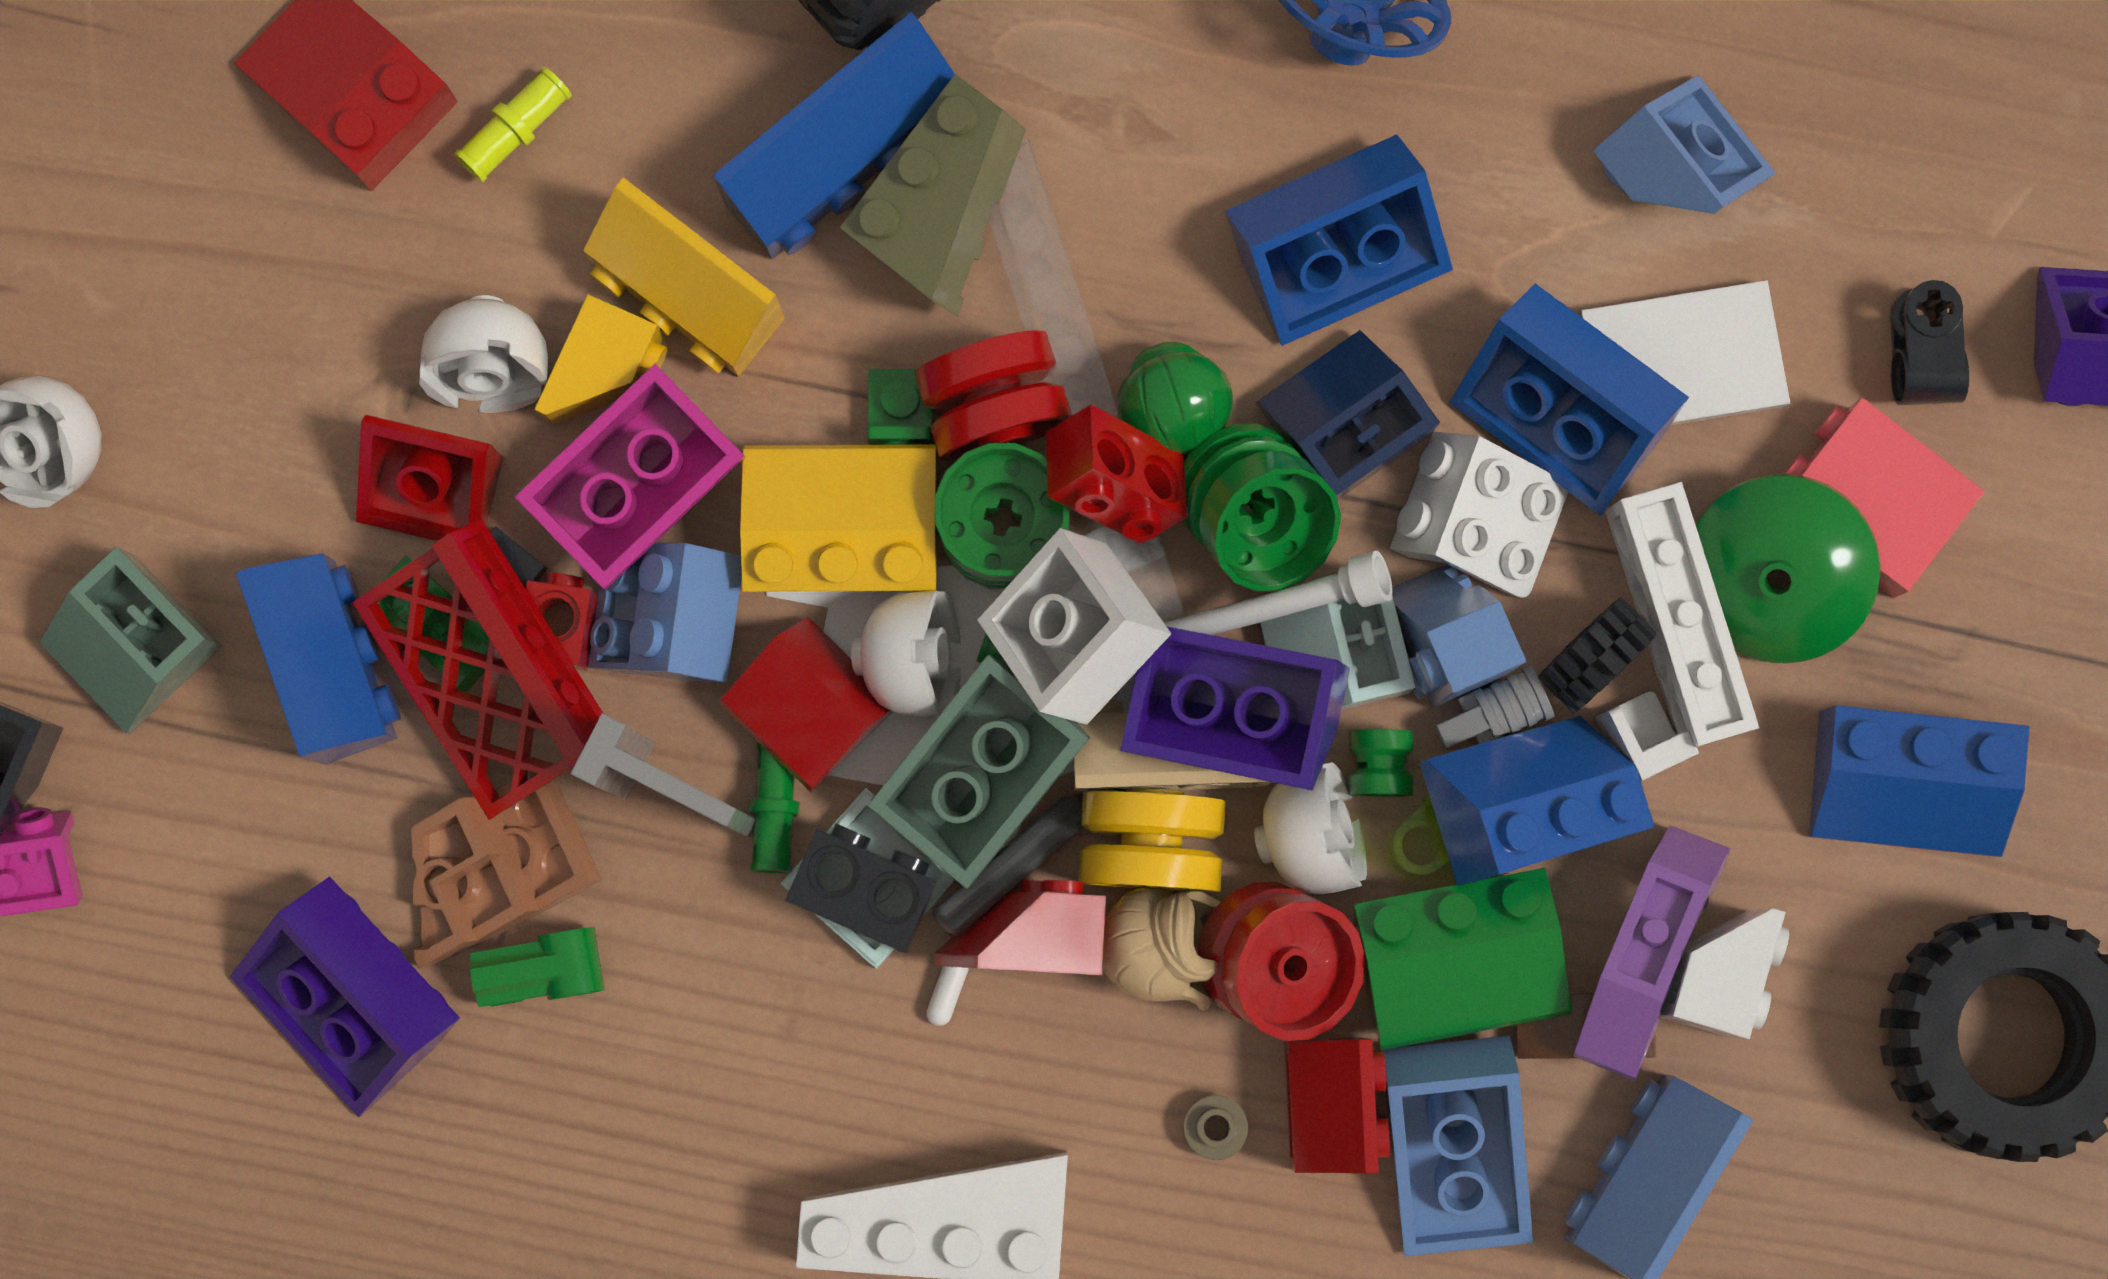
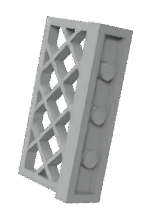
[571,713,755,837]

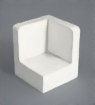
[1594,691,1699,781]

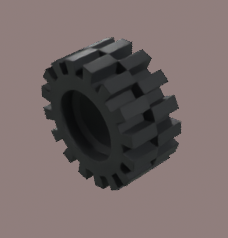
[1538,597,1657,714]

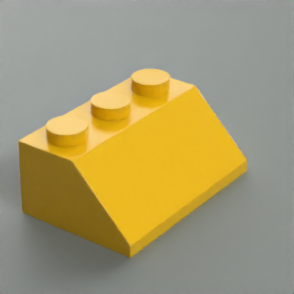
[583,177,785,377]
[740,444,938,592]

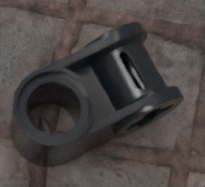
[1889,280,1969,405]

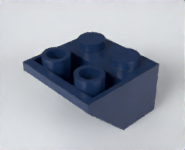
[1256,330,1440,500]

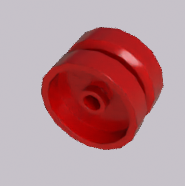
[914,330,1073,461]
[1198,882,1365,1041]

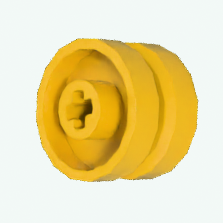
[1078,788,1225,892]

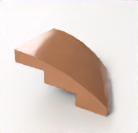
[411,771,602,969]

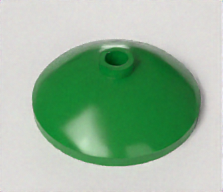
[1696,474,1881,664]

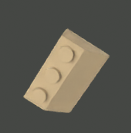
[1073,701,1271,794]

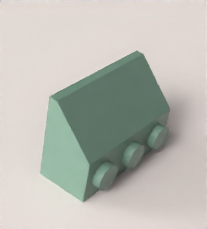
[868,652,1090,889]

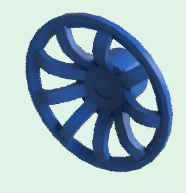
[1278,0,1451,66]

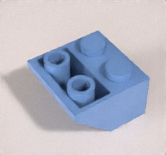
[588,543,742,683]

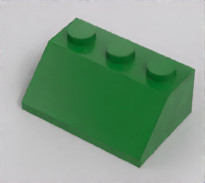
[1353,868,1572,1051]

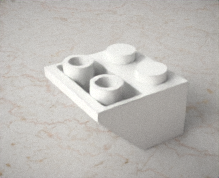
[1660,908,1789,1039]

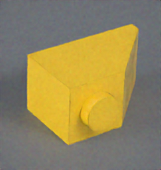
[534,294,667,425]

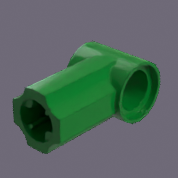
[470,927,605,1007]

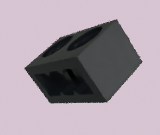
[785,823,937,954]

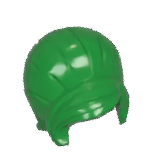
[1117,342,1233,462]

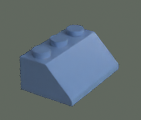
[1563,1074,1753,1279]

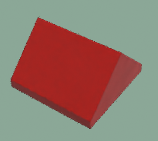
[356,414,504,541]
[719,617,893,792]

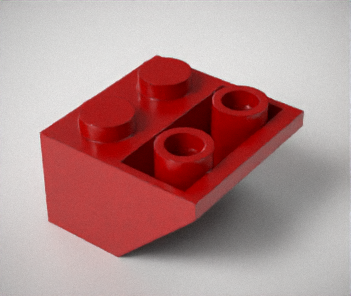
[1284,1037,1390,1174]

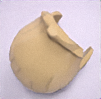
[1102,888,1221,1011]

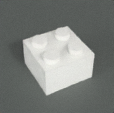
[977,528,1171,725]

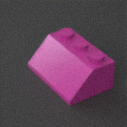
[515,364,745,590]

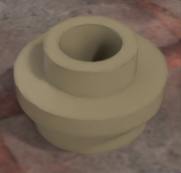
[1183,1095,1248,1160]

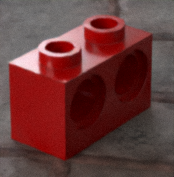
[1046,404,1187,545]

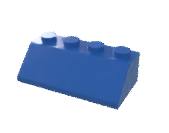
[713,12,955,259]

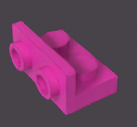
[0,807,82,916]

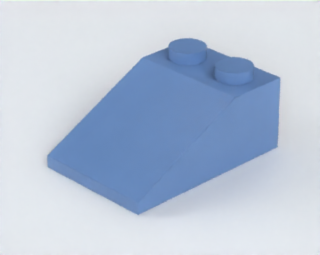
[1381,1035,1533,1257]

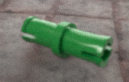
[748,743,800,874]

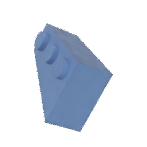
[1392,564,1527,708]

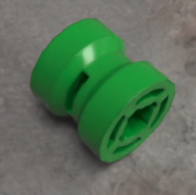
[1349,729,1413,797]

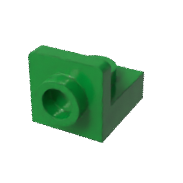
[867,369,932,445]

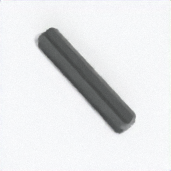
[932,795,1083,936]

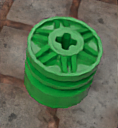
[1181,424,1341,591]
[935,443,1069,590]

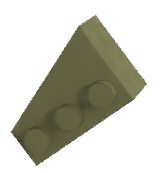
[840,74,1026,317]

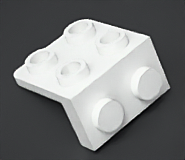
[1390,432,1568,598]

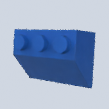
[1225,134,1453,346]
[1449,283,1689,516]
[235,553,401,765]
[1809,705,2030,857]
[1419,716,1655,886]

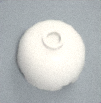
[419,295,548,413]
[0,376,102,508]
[851,590,961,718]
[1254,762,1367,894]

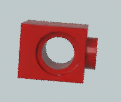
[526,572,598,671]

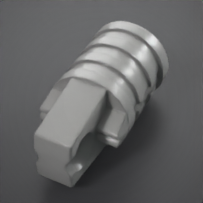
[1434,665,1554,749]

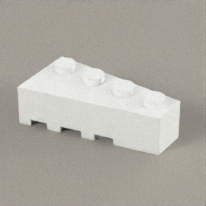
[796,1151,1068,1279]

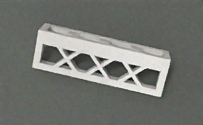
[1605,482,1759,747]

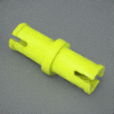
[454,67,572,183]

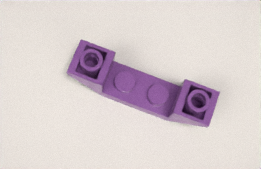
[1574,825,1730,1081]

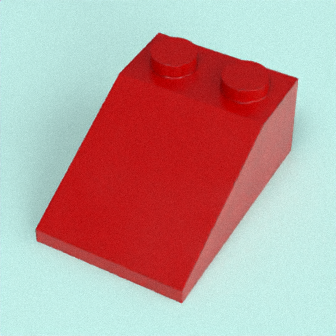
[234,0,458,192]

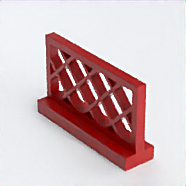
[352,519,604,820]

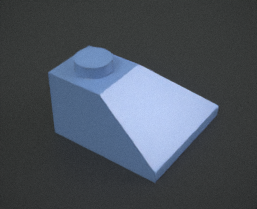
[1593,75,1775,214]

